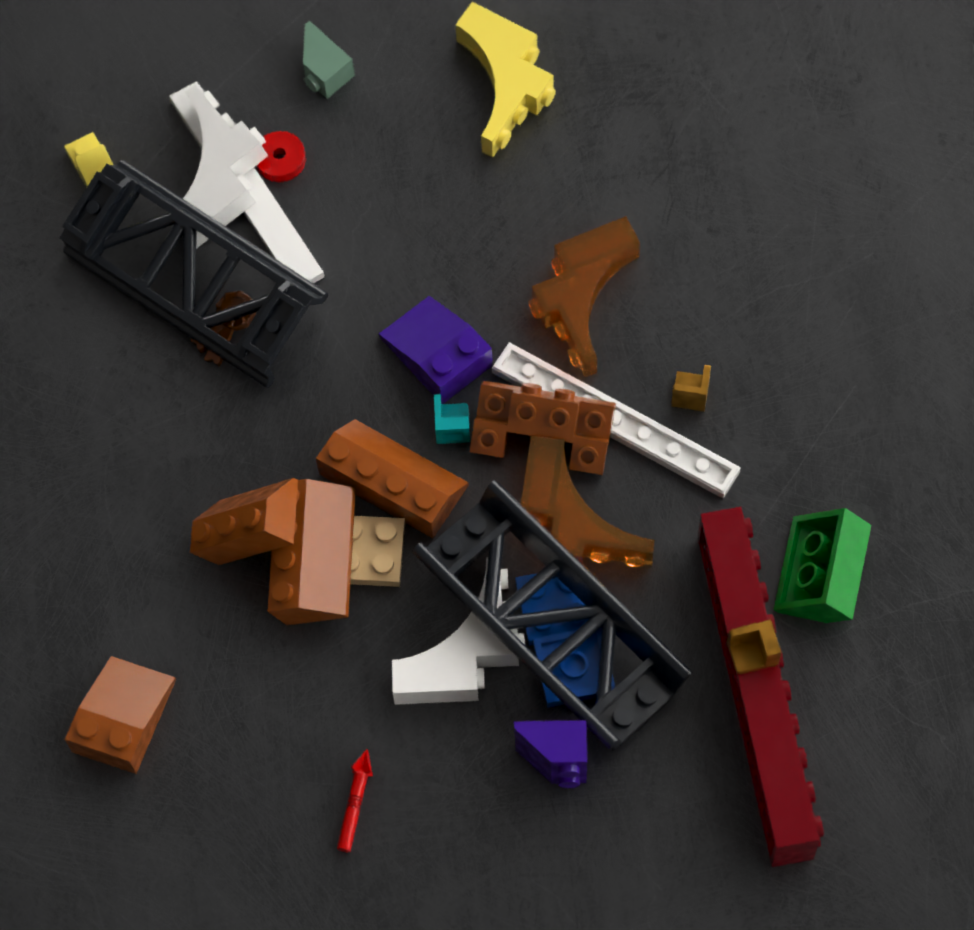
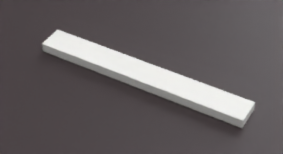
[169,81,325,283]
[492,342,741,499]

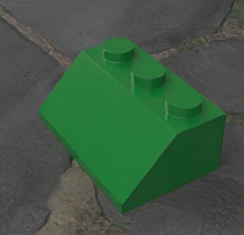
[774,508,871,623]

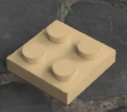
[350,516,405,587]

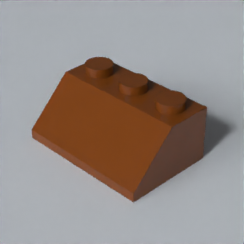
[190,478,298,565]

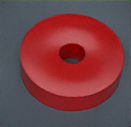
[256,131,306,182]

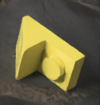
[64,132,113,187]

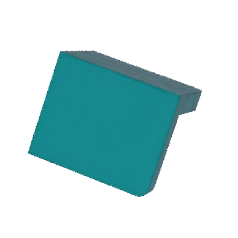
[434,394,470,444]

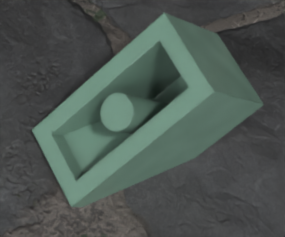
[303,21,355,99]

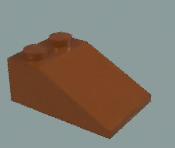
[65,656,176,774]

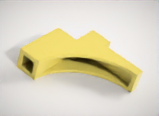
[456,2,556,157]

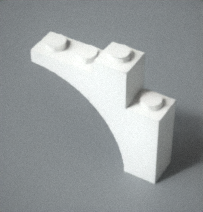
[183,84,268,249]
[392,557,525,705]

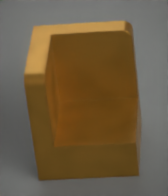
[671,365,711,412]
[727,620,781,674]

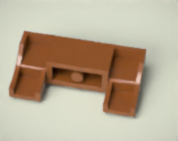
[470,381,616,475]

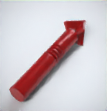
[337,749,373,852]

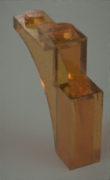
[529,216,640,377]
[521,436,655,567]

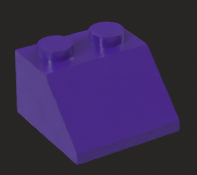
[514,720,587,788]

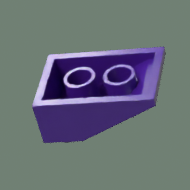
[379,295,493,404]

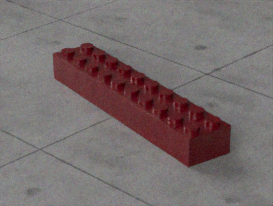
[697,506,824,867]

